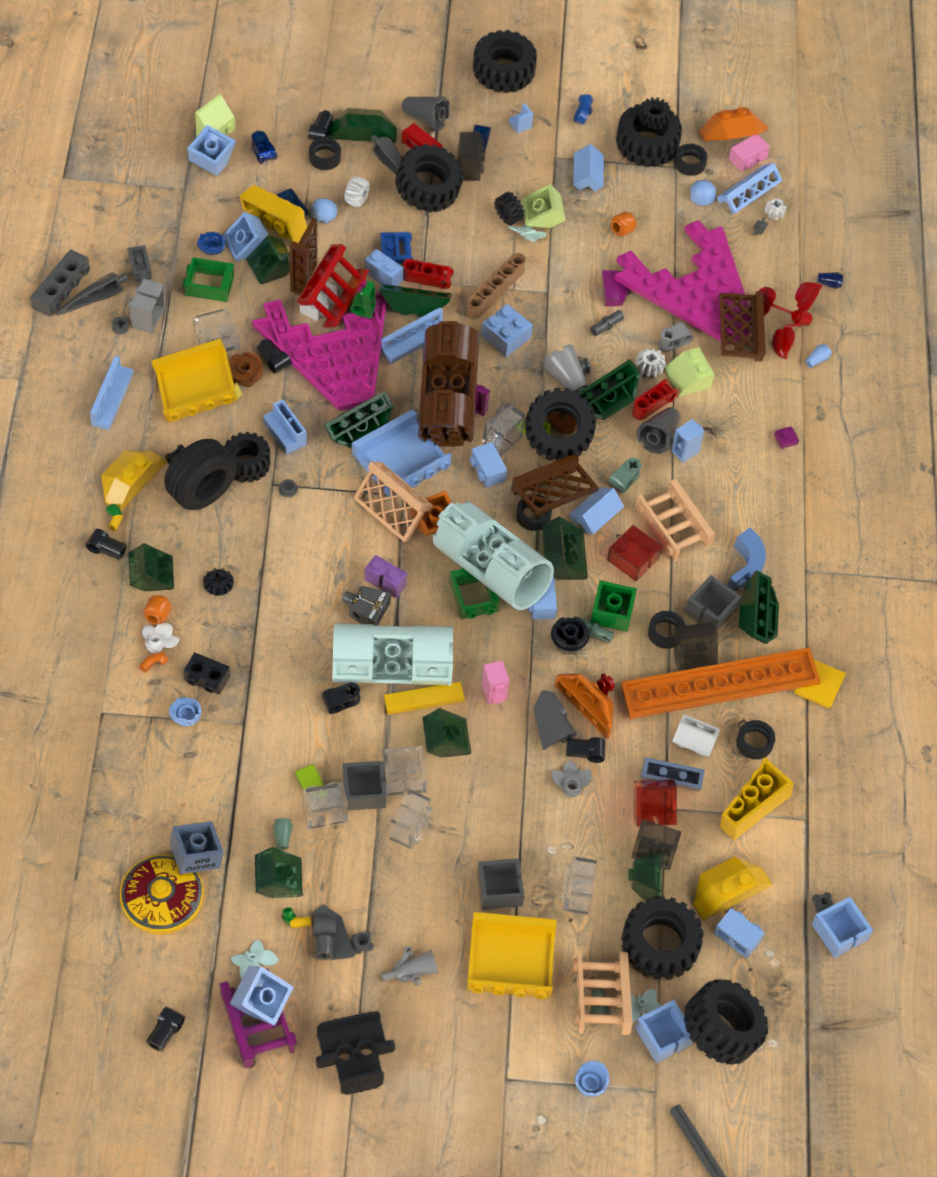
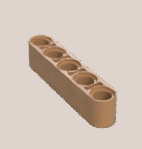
[466,253,526,319]

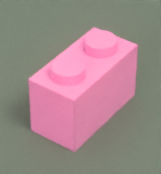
[729,135,770,172]
[481,661,510,704]

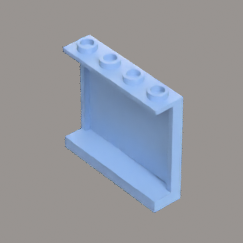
[352,409,451,497]

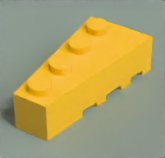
[720,757,794,840]

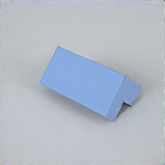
[573,144,604,191]
[263,399,307,455]
[569,487,624,534]

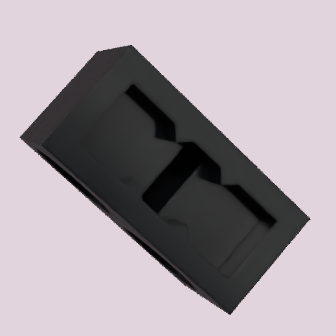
[183,652,230,695]

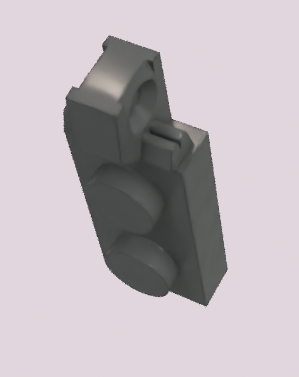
[128,245,152,283]

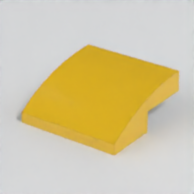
[794,659,846,709]

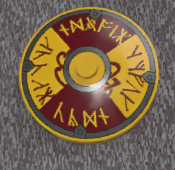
[120,855,204,934]

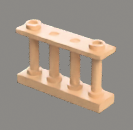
[635,479,715,562]
[572,951,632,1035]

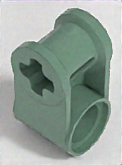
[608,457,642,493]

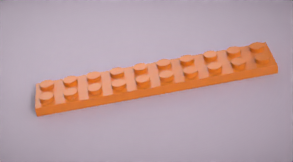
[621,647,820,719]

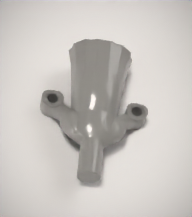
[381,946,438,986]

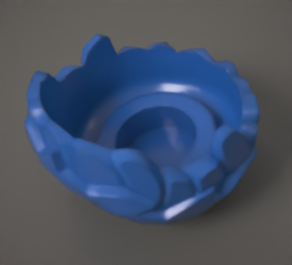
[197,231,225,255]

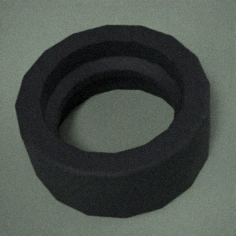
[309,138,341,170]
[674,143,708,176]
[516,494,552,531]
[648,611,686,649]
[736,720,776,760]

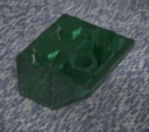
[128,543,174,592]

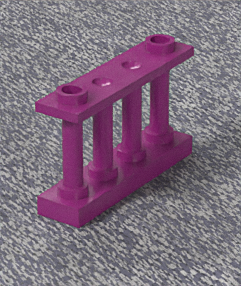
[219,968,297,1068]

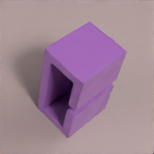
[364,555,408,598]

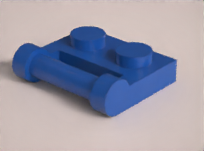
[381,232,414,264]

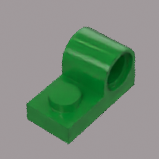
[351,281,376,319]

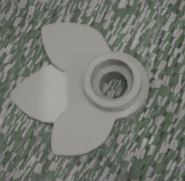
[552,760,592,797]

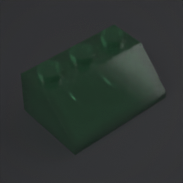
[542,516,588,580]

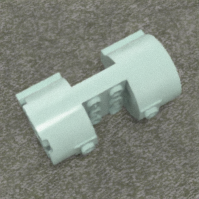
[433,501,554,610]
[332,623,453,685]

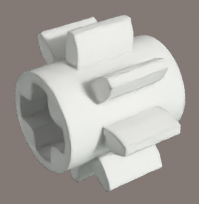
[764,199,787,220]

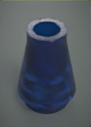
[817,272,844,289]

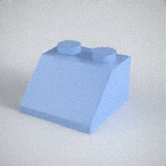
[187,125,236,176]
[223,212,272,261]
[230,966,294,1026]

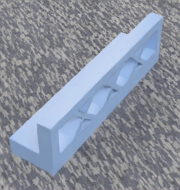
[717,163,783,214]
[381,308,443,364]
[90,356,134,430]

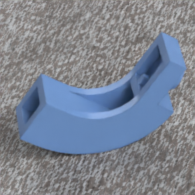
[728,528,766,591]

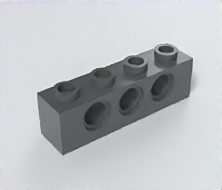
[30,249,90,317]

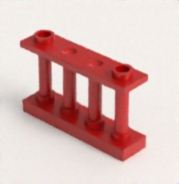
[297,244,369,328]

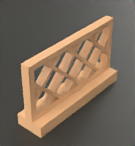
[353,461,433,542]

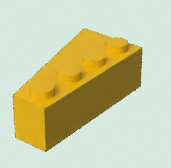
[240,185,307,244]

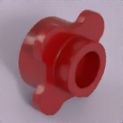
[597,673,615,695]

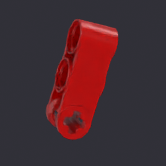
[403,259,454,289]
[632,379,679,420]

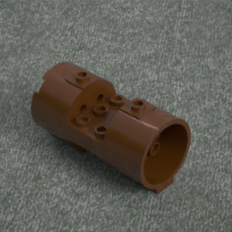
[418,321,480,447]

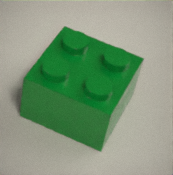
[590,580,637,632]

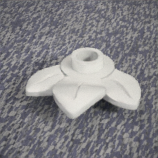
[142,623,180,653]

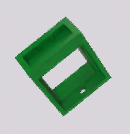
[182,257,235,302]
[449,569,500,619]

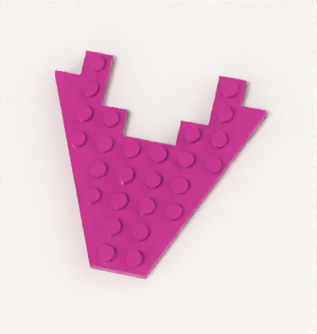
[614,220,752,346]
[252,280,387,411]

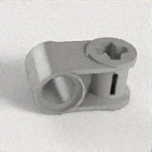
[658,322,693,352]

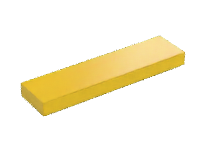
[384,682,465,715]

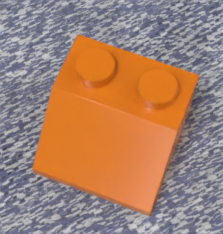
[410,491,451,536]

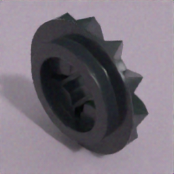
[203,568,234,596]

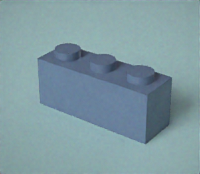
[640,757,705,792]

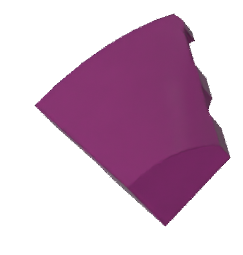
[601,270,630,307]

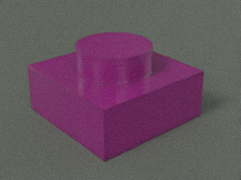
[774,426,799,449]

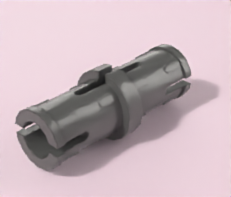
[590,310,624,336]

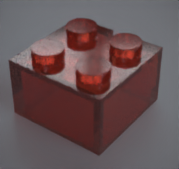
[607,525,662,582]
[633,779,677,826]

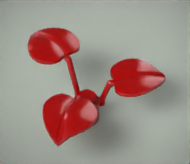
[758,282,822,360]

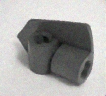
[534,690,577,750]
[313,904,355,960]

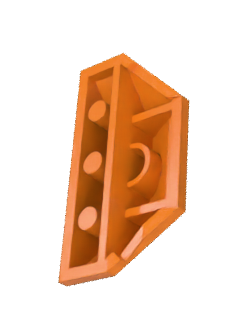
[699,107,768,141]
[554,673,613,739]

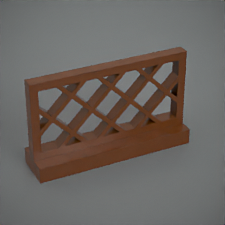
[290,218,318,295]
[719,292,766,362]
[511,455,599,516]

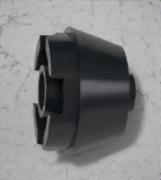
[551,616,589,655]

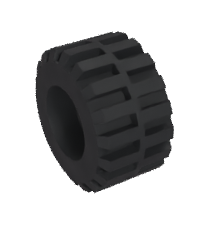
[224,432,271,483]

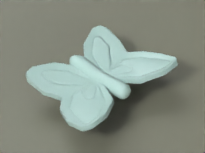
[509,224,547,242]
[231,940,279,980]
[631,989,661,1023]

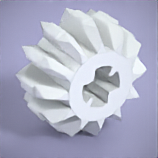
[344,176,370,207]
[635,347,666,378]

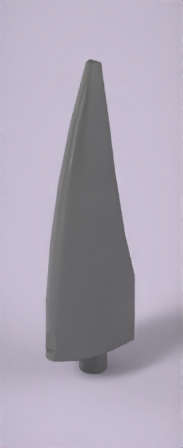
[371,135,402,175]
[56,272,128,316]

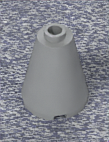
[542,344,588,394]

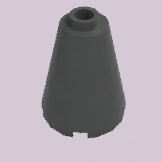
[402,96,450,131]
[636,407,680,454]

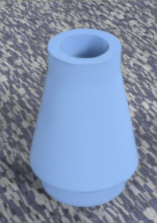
[805,344,832,368]

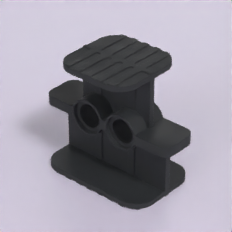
[316,1011,395,1095]

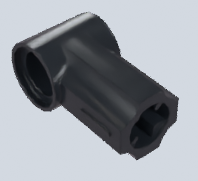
[308,110,333,140]
[257,339,291,374]
[85,528,127,560]
[566,737,606,763]
[146,1006,186,1052]

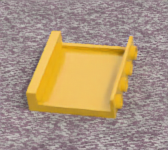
[151,338,238,423]
[467,912,557,1000]

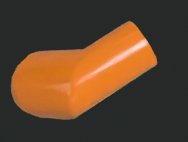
[139,651,169,673]

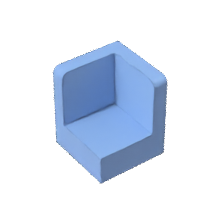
[509,104,533,134]

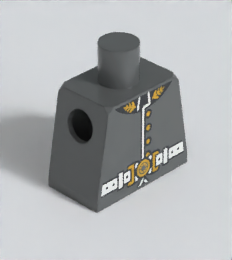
[342,586,391,626]

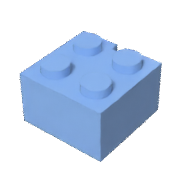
[481,304,533,357]
[812,897,873,958]
[635,1000,694,1064]

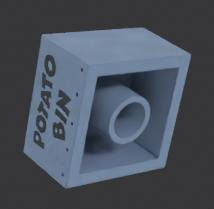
[169,821,224,874]

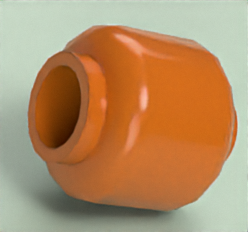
[611,211,637,236]
[143,595,172,624]

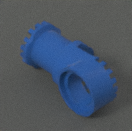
[574,94,593,125]

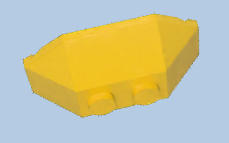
[101,450,166,511]
[693,856,772,921]

